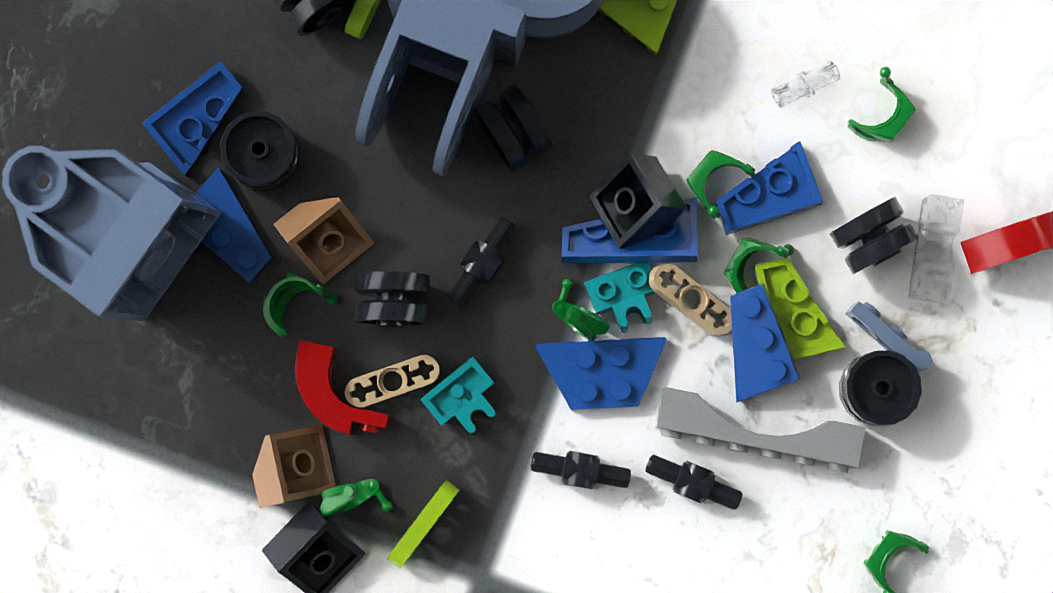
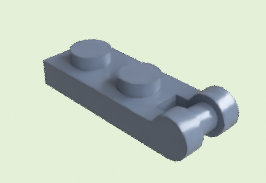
[845,301,932,371]

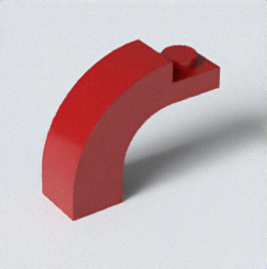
[960,211,1053,274]
[295,340,391,435]

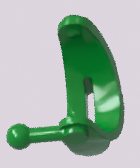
[847,67,916,142]
[686,150,755,219]
[723,238,794,293]
[263,273,339,339]
[552,278,610,342]
[320,479,393,517]
[863,530,929,593]

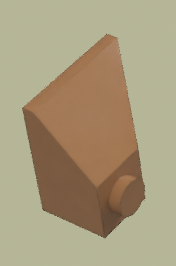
[273,197,375,285]
[252,425,336,508]

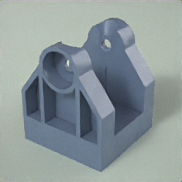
[2,146,222,321]

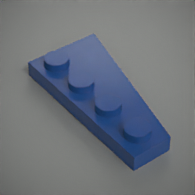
[562,197,698,263]

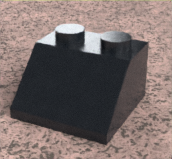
[589,153,687,249]
[261,501,366,593]

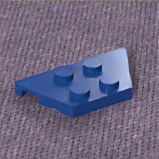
[536,337,666,410]

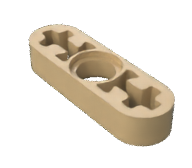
[649,264,732,335]
[345,355,440,408]

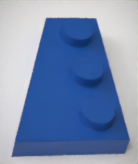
[142,61,243,176]
[715,141,823,236]
[196,167,273,284]
[730,283,801,402]

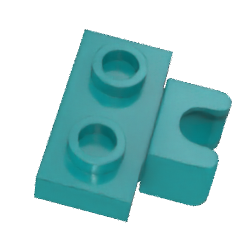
[584,263,655,333]
[420,357,497,435]

